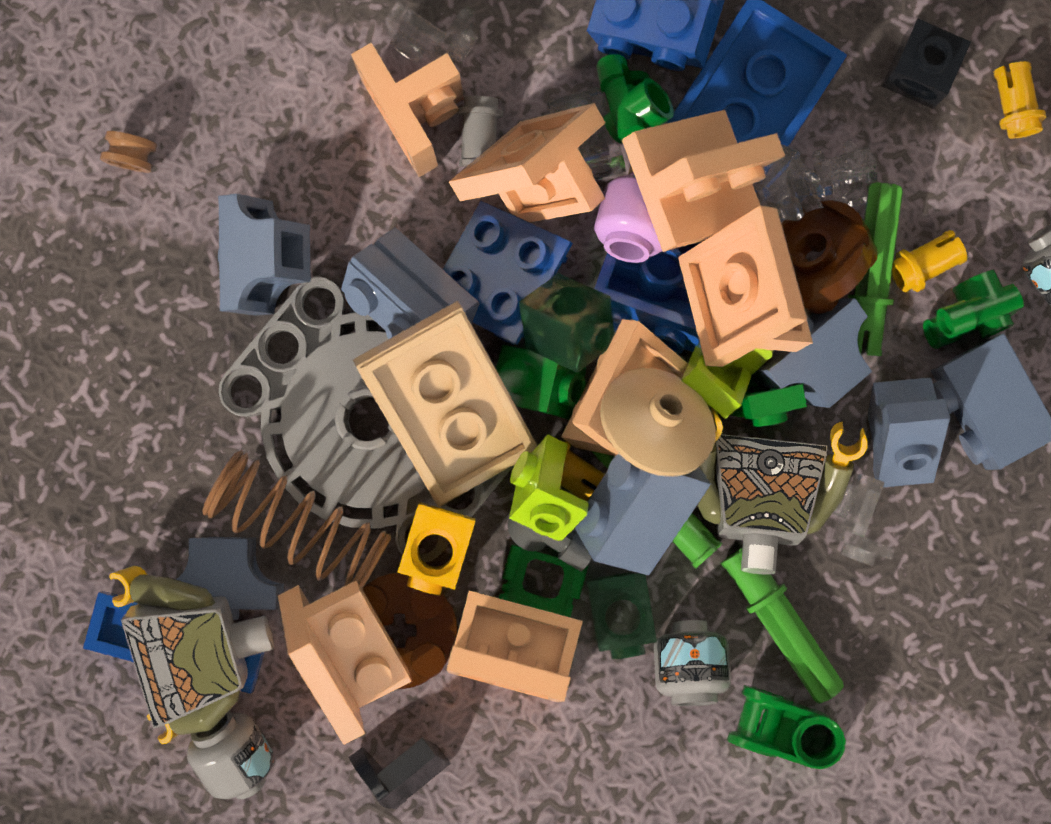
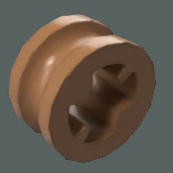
[100,131,157,173]

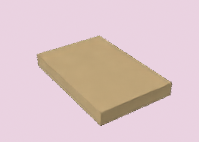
[353,301,537,508]

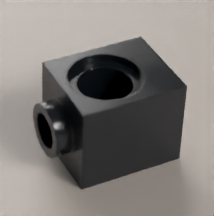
[882,18,971,109]

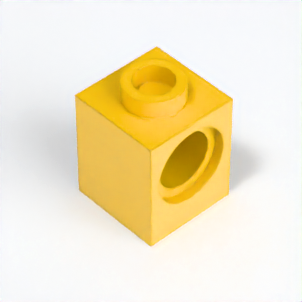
[397,502,476,595]

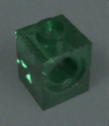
[519,273,615,373]
[586,572,657,659]

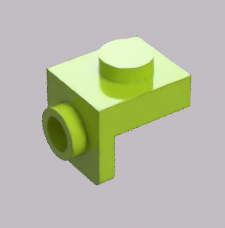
[681,342,774,419]
[509,434,589,541]

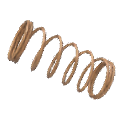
[202,450,391,589]

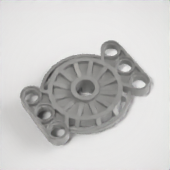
[219,277,514,563]

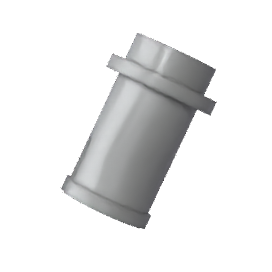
[458,96,504,167]

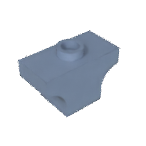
[218,193,311,315]
[751,298,872,408]
[868,377,950,488]
[176,537,284,620]

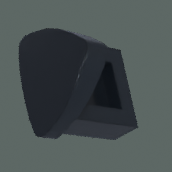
[349,737,451,809]

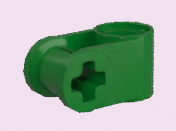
[727,685,846,769]

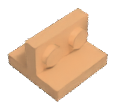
[351,42,464,177]
[449,103,605,222]
[622,110,785,252]
[678,205,813,367]
[561,319,688,456]
[278,580,412,744]
[447,591,583,702]

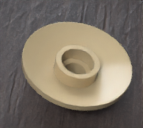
[600,368,716,476]

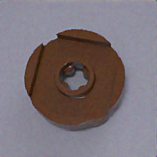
[780,200,878,314]
[362,573,458,689]

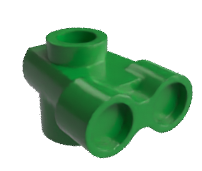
[596,54,674,144]
[923,270,1024,349]

